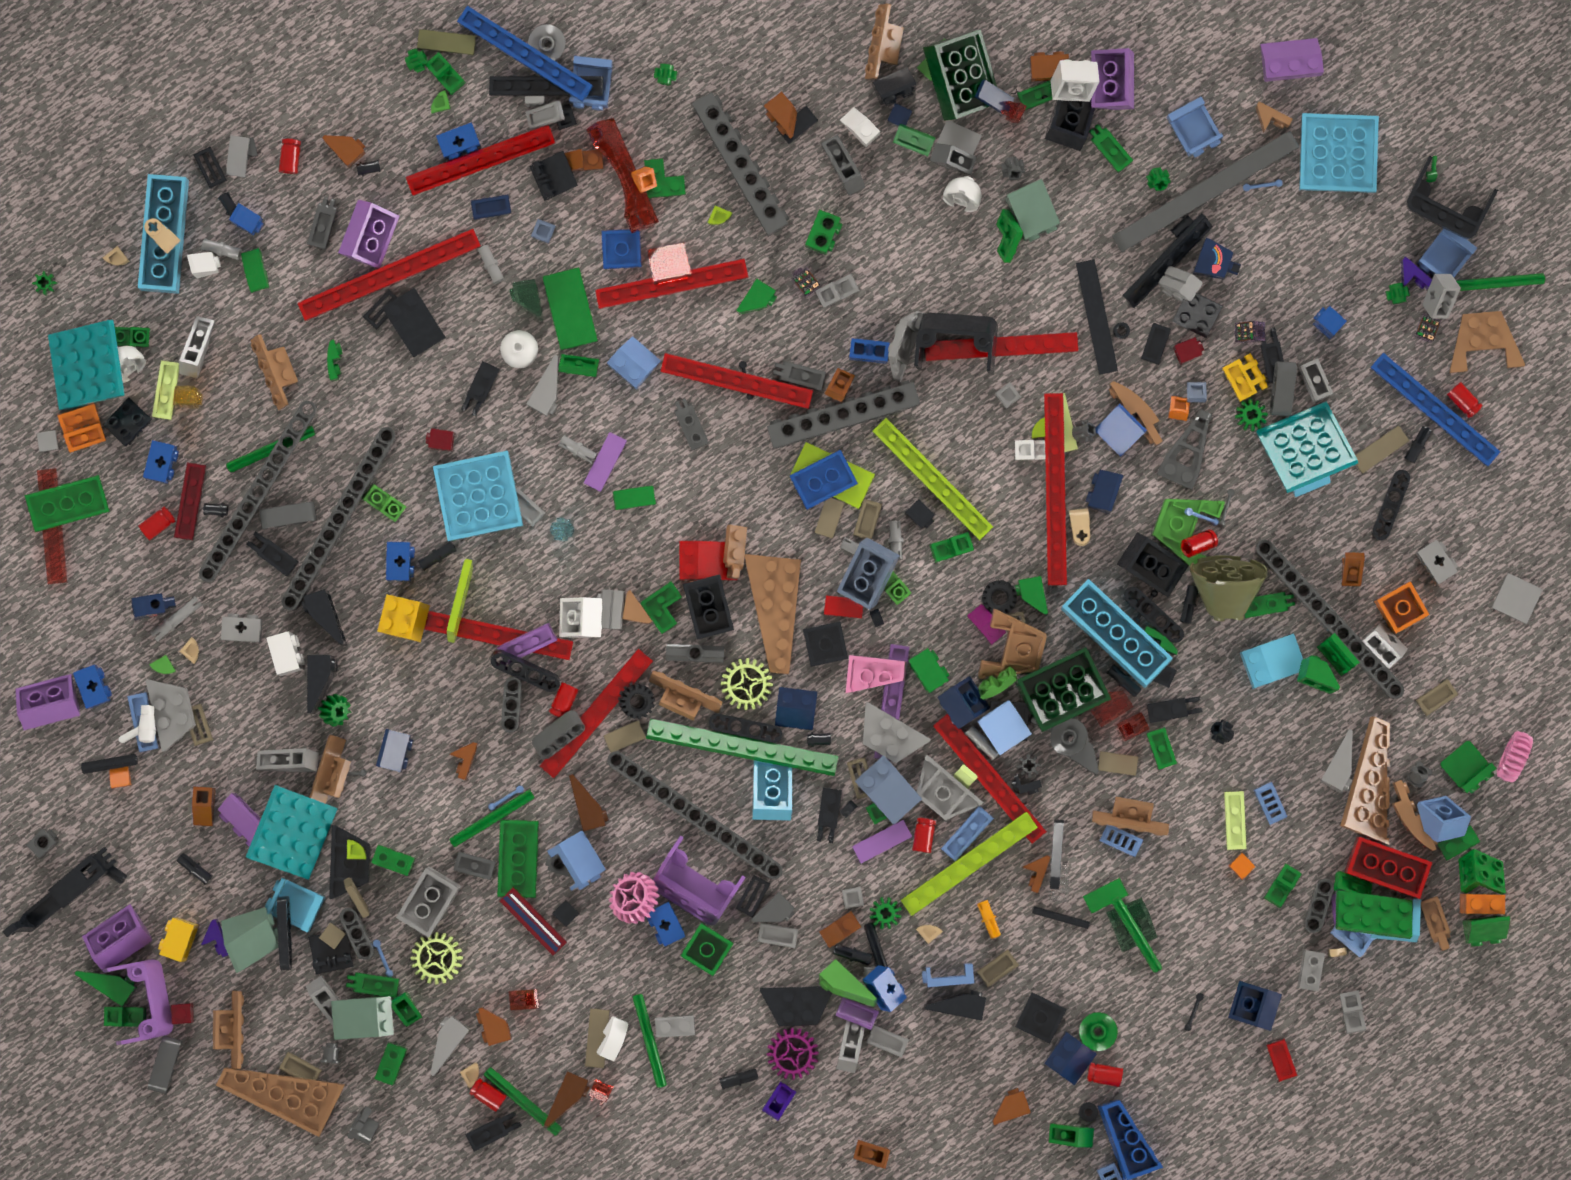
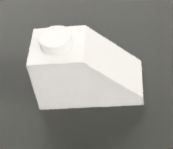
[840,107,880,147]
[187,252,221,278]

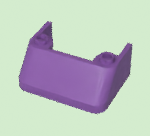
[653,836,746,925]
[102,959,173,1045]

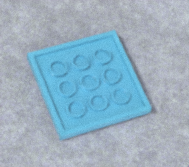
[1299,113,1379,193]
[433,451,523,541]

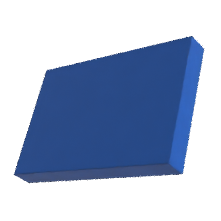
[789,450,858,510]

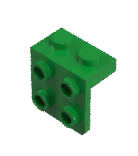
[1440,741,1497,794]

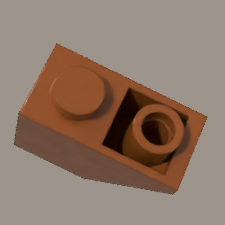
[1030,51,1069,82]
[764,91,797,139]
[192,787,216,826]
[476,1007,512,1046]

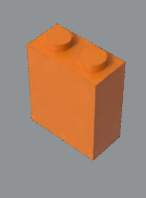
[1460,894,1505,914]

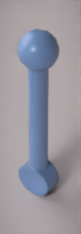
[1243,179,1283,191]
[1185,508,1219,526]
[488,786,524,811]
[373,940,393,977]

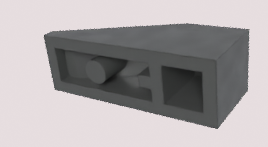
[821,135,865,196]

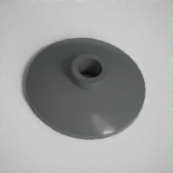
[1050,718,1088,756]

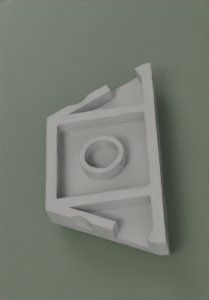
[888,311,925,382]
[146,679,196,752]
[863,702,931,763]
[917,755,984,820]

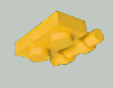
[1222,353,1269,402]

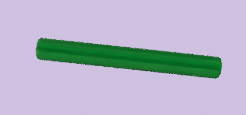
[1456,273,1545,291]
[226,426,315,473]
[449,790,535,847]
[1112,897,1162,973]
[633,994,667,1088]
[484,1067,562,1136]

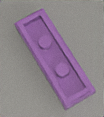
[584,432,627,492]
[497,623,557,665]
[852,820,912,863]

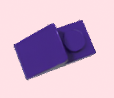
[1401,256,1432,289]
[201,918,229,958]
[762,1081,796,1121]

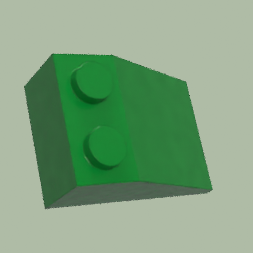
[1462,915,1510,947]

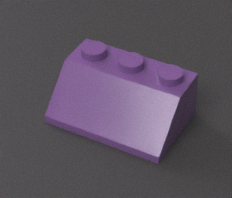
[1260,38,1324,82]
[1091,48,1134,110]
[338,200,399,269]
[15,674,80,730]
[218,793,261,847]
[82,904,152,971]

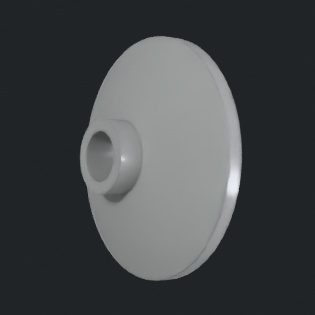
[528,24,566,61]

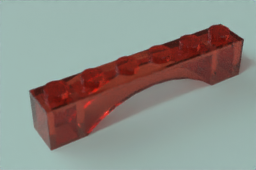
[586,118,659,233]

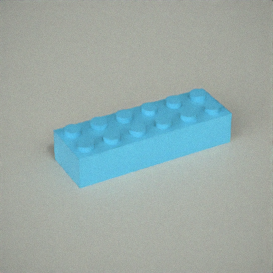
[138,174,189,294]
[1061,579,1173,688]

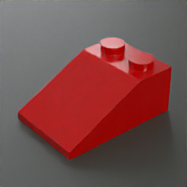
[679,541,737,581]

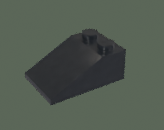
[1044,98,1095,151]
[382,288,446,358]
[1117,532,1189,597]
[683,574,734,640]
[302,589,347,646]
[307,655,338,714]
[924,990,986,1021]

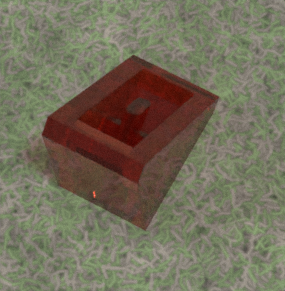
[1115,712,1150,742]
[509,988,540,1010]

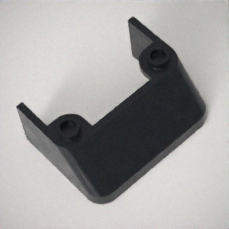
[1406,156,1498,239]
[914,313,998,375]

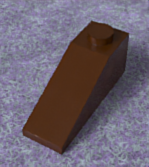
[569,774,609,831]
[544,1071,590,1129]

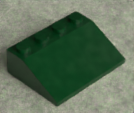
[923,29,997,121]
[1015,647,1111,732]

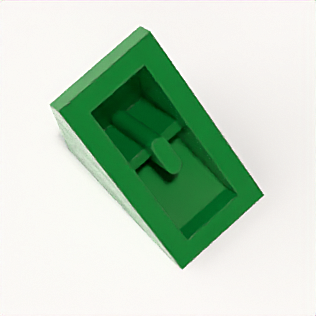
[391,992,422,1027]

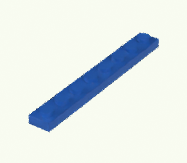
[457,6,593,102]
[1370,353,1501,467]

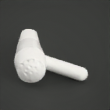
[119,705,156,743]

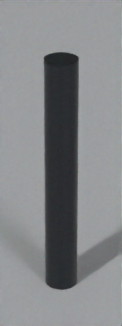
[1032,906,1090,929]

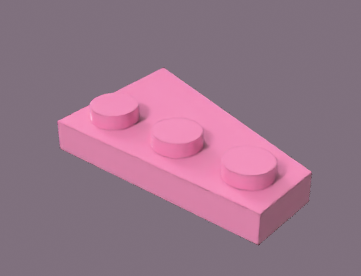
[846,655,907,693]

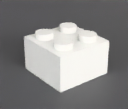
[1051,59,1099,102]
[559,597,602,638]
[266,631,305,676]

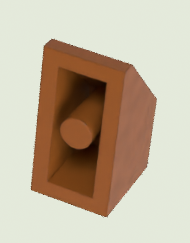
[322,135,366,168]
[992,1088,1031,1125]

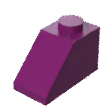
[967,604,1007,645]

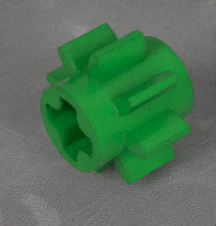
[405,48,428,73]
[654,64,677,86]
[1146,167,1171,191]
[32,271,57,296]
[1385,283,1410,305]

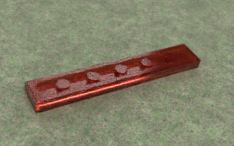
[37,468,68,585]

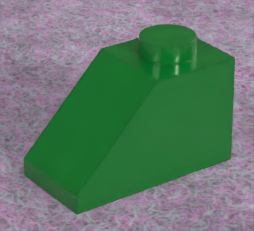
[736,278,777,315]
[1015,576,1048,615]
[1297,655,1340,694]
[1048,1123,1094,1148]

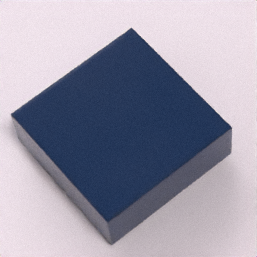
[887,103,912,126]

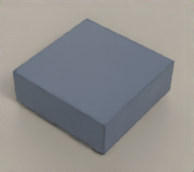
[531,219,556,244]
[1187,382,1207,402]

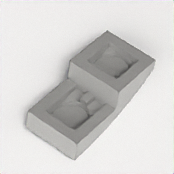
[226,135,250,177]
[815,274,860,308]
[1339,990,1366,1034]

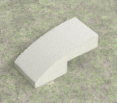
[1015,440,1045,460]
[597,1016,628,1061]

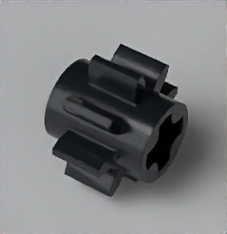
[1210,719,1235,745]

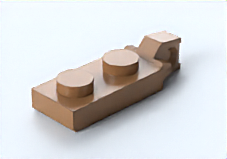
[723,525,747,579]
[1421,896,1451,951]

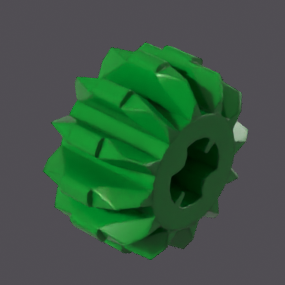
[1235,399,1268,432]
[318,694,352,727]
[870,897,902,929]

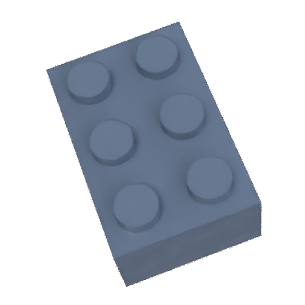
[837,538,900,610]

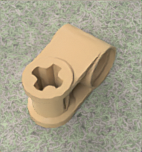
[144,218,181,254]
[1069,508,1090,546]

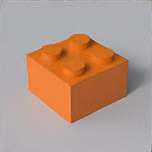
[1374,581,1430,634]

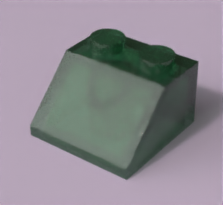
[510,279,544,321]
[1106,897,1158,952]

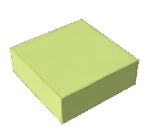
[953,764,978,789]

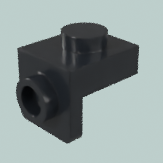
[1011,775,1042,795]

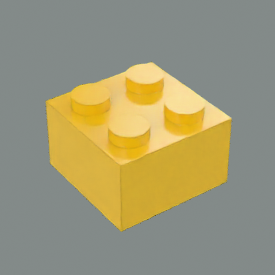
[377,594,430,642]
[158,917,199,962]

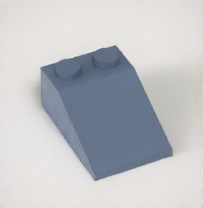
[855,755,922,825]

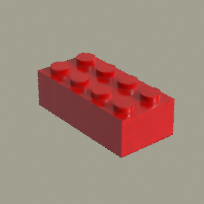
[1344,837,1433,899]

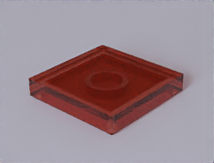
[647,242,692,285]

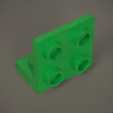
[1458,849,1506,895]

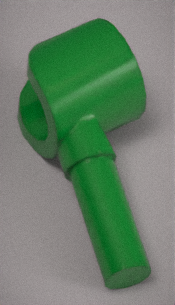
[1426,156,1438,183]

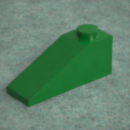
[75,971,137,1007]

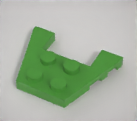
[1152,499,1225,566]

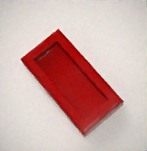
[824,595,863,619]
[1266,1039,1298,1082]

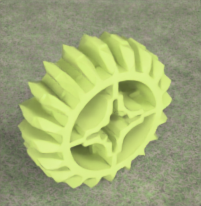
[721,658,773,710]
[411,932,463,984]

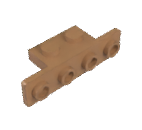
[865,4,904,80]
[251,334,298,410]
[649,671,723,721]
[309,735,351,803]
[1092,797,1169,836]
[213,991,244,1069]

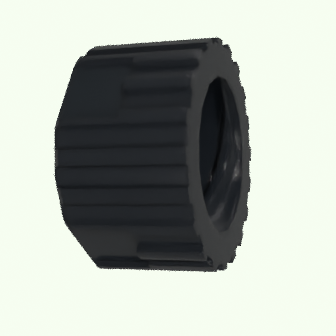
[1113,322,1130,340]
[869,609,884,628]
[839,800,858,818]

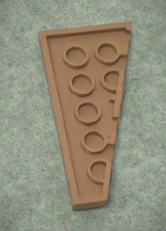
[744,554,801,674]

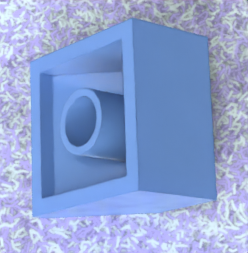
[607,336,661,390]
[1417,796,1471,842]

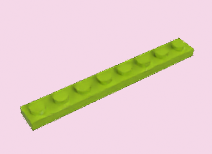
[872,418,993,541]
[901,812,1038,916]

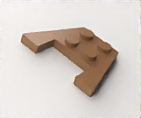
[1449,311,1525,373]
[978,609,1047,679]

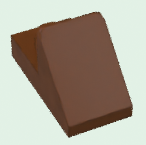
[565,149,603,172]
[825,368,855,402]
[1342,552,1365,586]
[449,742,478,780]
[1022,855,1051,893]
[819,911,861,948]
[853,1140,890,1169]

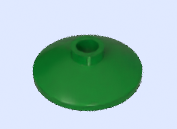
[1079,1012,1118,1051]

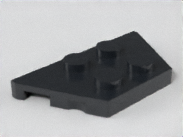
[329,825,370,899]
[760,986,832,1026]

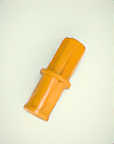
[977,900,1001,939]

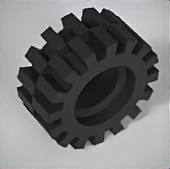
[982,580,1017,614]
[618,682,655,719]

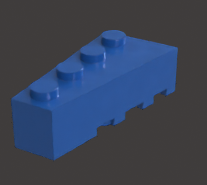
[1097,1100,1163,1180]

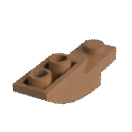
[1108,381,1163,446]
[1392,780,1438,851]

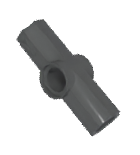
[666,644,724,663]

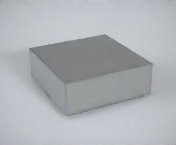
[525,96,545,107]
[995,382,1021,409]
[37,430,59,452]
[842,887,864,909]

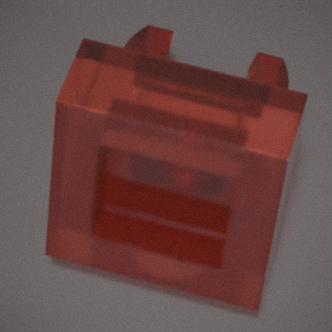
[1001,101,1027,123]
[589,1080,613,1106]

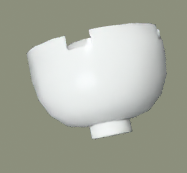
[943,176,982,212]
[500,330,538,368]
[117,346,146,383]

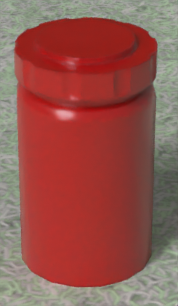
[278,138,301,174]
[1447,382,1483,418]
[138,506,176,541]
[1181,529,1218,557]
[548,682,579,718]
[912,817,936,853]
[1087,1063,1123,1087]
[469,1078,507,1112]

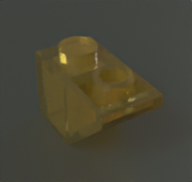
[173,386,203,409]

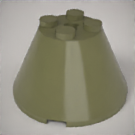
[1190,555,1267,621]

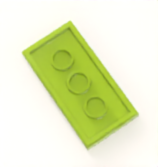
[790,442,875,509]
[447,559,473,643]

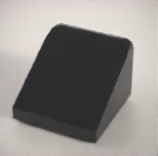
[556,103,577,130]
[552,900,580,927]

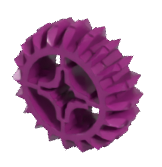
[767,1027,819,1080]

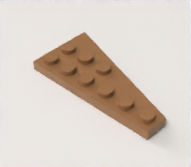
[1340,717,1390,845]
[216,1067,345,1137]

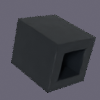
[905,499,935,529]

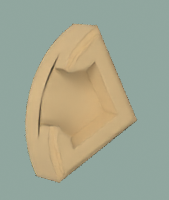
[103,246,130,266]
[179,637,199,664]
[916,925,943,944]
[1328,947,1347,957]
[460,1062,479,1089]

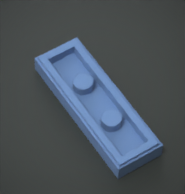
[127,692,159,752]
[941,806,994,861]

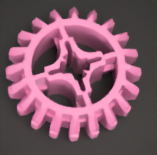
[1497,731,1533,783]
[608,872,660,924]

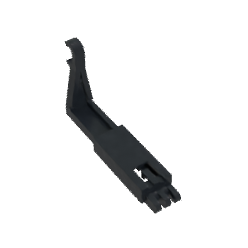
[2,847,117,937]

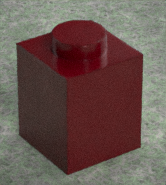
[1173,337,1204,365]
[426,428,455,452]
[171,1003,194,1024]

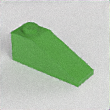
[819,959,877,1007]

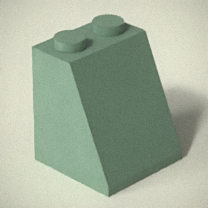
[1005,179,1060,242]
[221,907,279,973]
[331,996,394,1040]

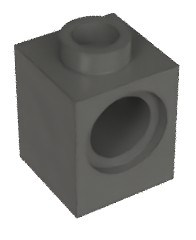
[26,829,59,859]
[545,854,571,877]

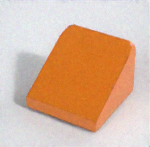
[631,167,657,193]
[1168,396,1190,421]
[109,767,131,789]
[1228,853,1255,880]

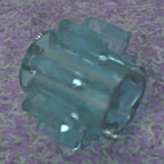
[550,518,574,541]

